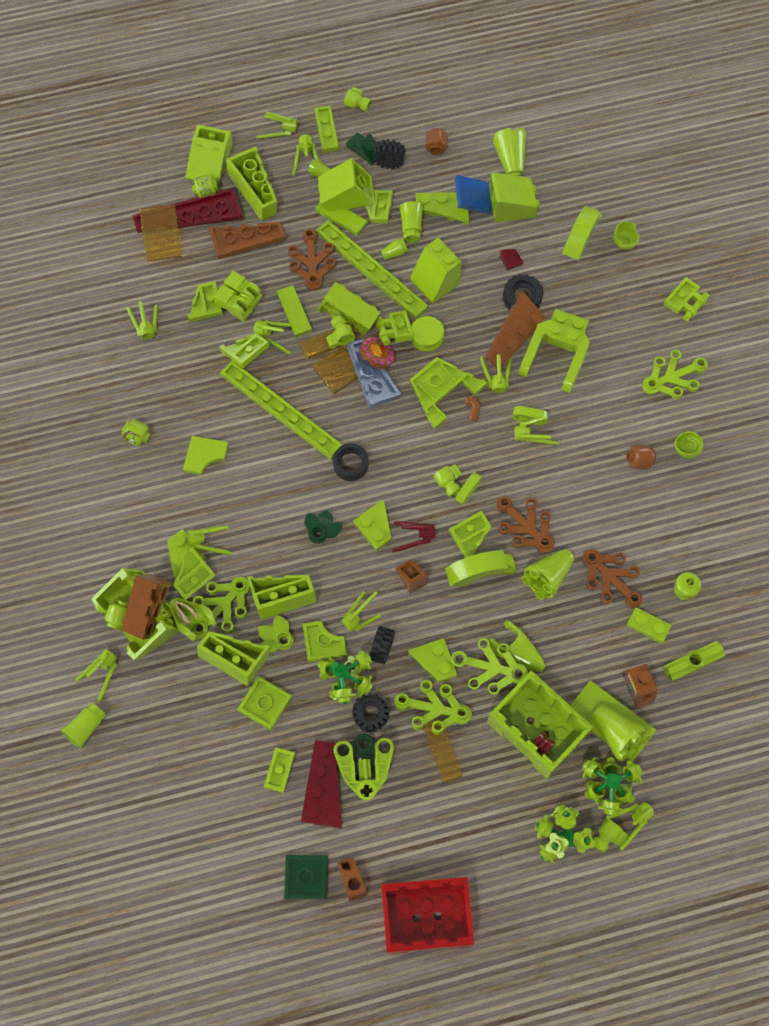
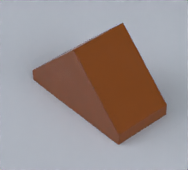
[395,559,427,594]

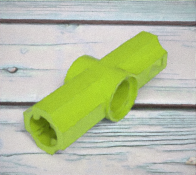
[663,641,725,682]

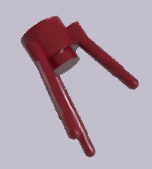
[392,521,435,553]

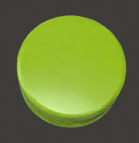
[411,316,444,352]

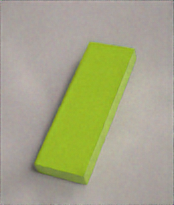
[314,106,339,153]
[315,202,368,236]
[276,285,312,338]

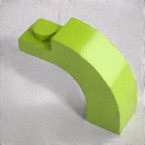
[562,206,603,260]
[445,550,517,587]

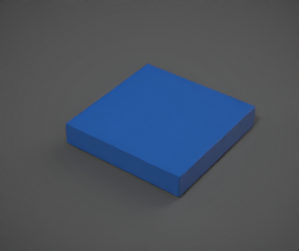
[455,175,492,214]

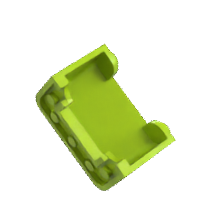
[91,568,180,660]

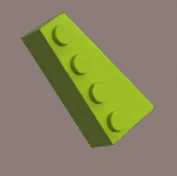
[226,146,277,221]

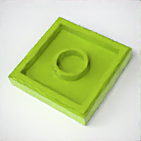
[237,676,293,731]

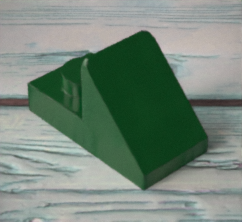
[346,132,377,165]

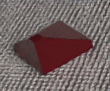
[500,249,523,271]

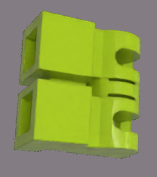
[213,271,262,322]

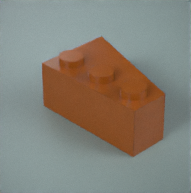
[122,574,171,640]

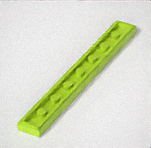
[316,220,428,320]
[220,360,343,460]

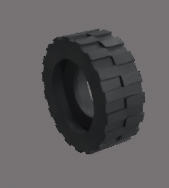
[503,274,543,311]

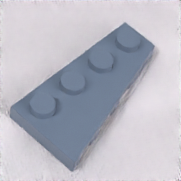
[347,338,401,408]

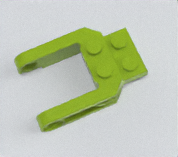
[518,309,590,393]

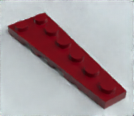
[132,188,243,233]

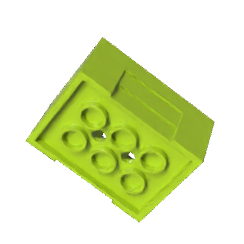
[487,671,593,779]

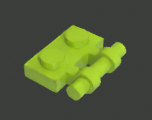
[663,277,710,321]
[376,310,414,346]

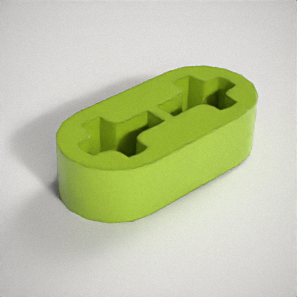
[512,406,548,426]
[455,472,483,505]

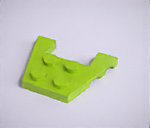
[410,357,487,430]

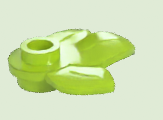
[258,615,294,653]

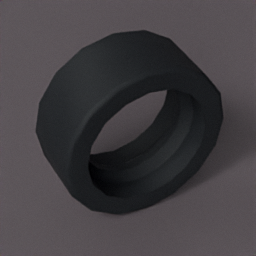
[333,443,369,481]

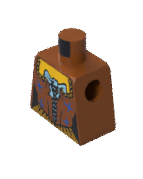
[621,664,658,708]

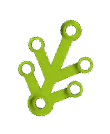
[642,350,708,399]
[192,577,250,639]
[451,638,528,695]
[394,680,472,735]

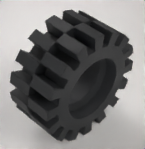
[373,139,405,169]
[369,626,395,665]
[352,693,389,733]

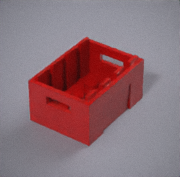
[381,877,475,955]

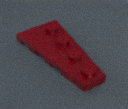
[301,740,342,829]

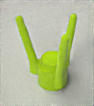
[256,112,297,139]
[292,135,319,176]
[126,301,158,340]
[253,320,292,355]
[480,354,512,393]
[514,416,559,445]
[187,526,232,555]
[341,591,381,632]
[76,649,118,702]
[606,802,654,851]

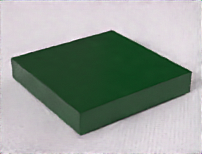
[284,855,328,900]

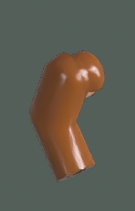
[465,396,480,422]

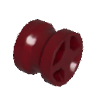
[533,731,556,757]

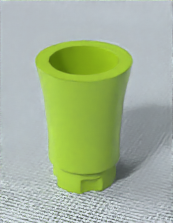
[399,201,424,243]
[60,703,106,749]

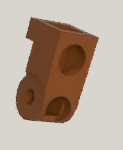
[337,857,368,902]

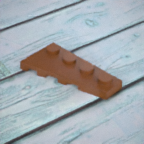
[208,222,286,259]
[485,291,546,369]

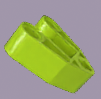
[333,738,394,800]

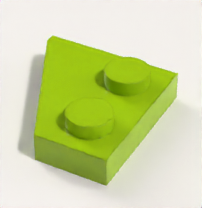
[188,281,223,322]
[219,333,270,368]
[408,638,457,683]

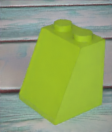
[318,158,375,211]
[489,172,540,223]
[410,237,462,304]

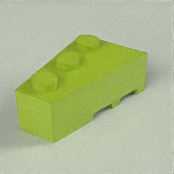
[316,282,380,335]
[197,631,270,686]

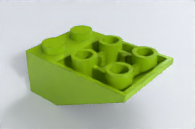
[185,125,233,186]

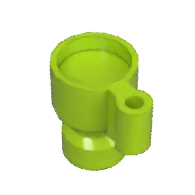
[344,87,371,112]
[326,315,355,349]
[433,464,462,498]
[593,818,629,853]

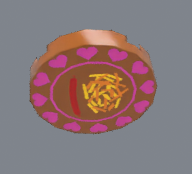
[359,337,395,369]

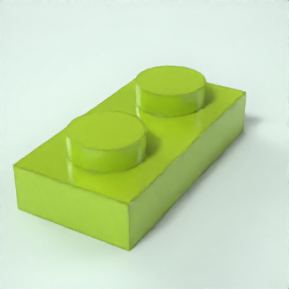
[626,607,672,644]
[264,747,296,794]

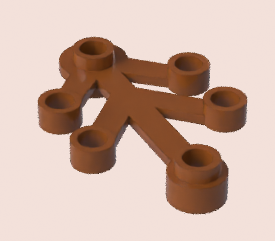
[288,229,335,291]
[496,496,555,553]
[582,549,642,609]

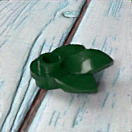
[304,509,343,544]
[339,734,375,774]

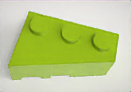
[247,575,317,620]

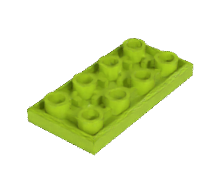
[571,680,656,762]

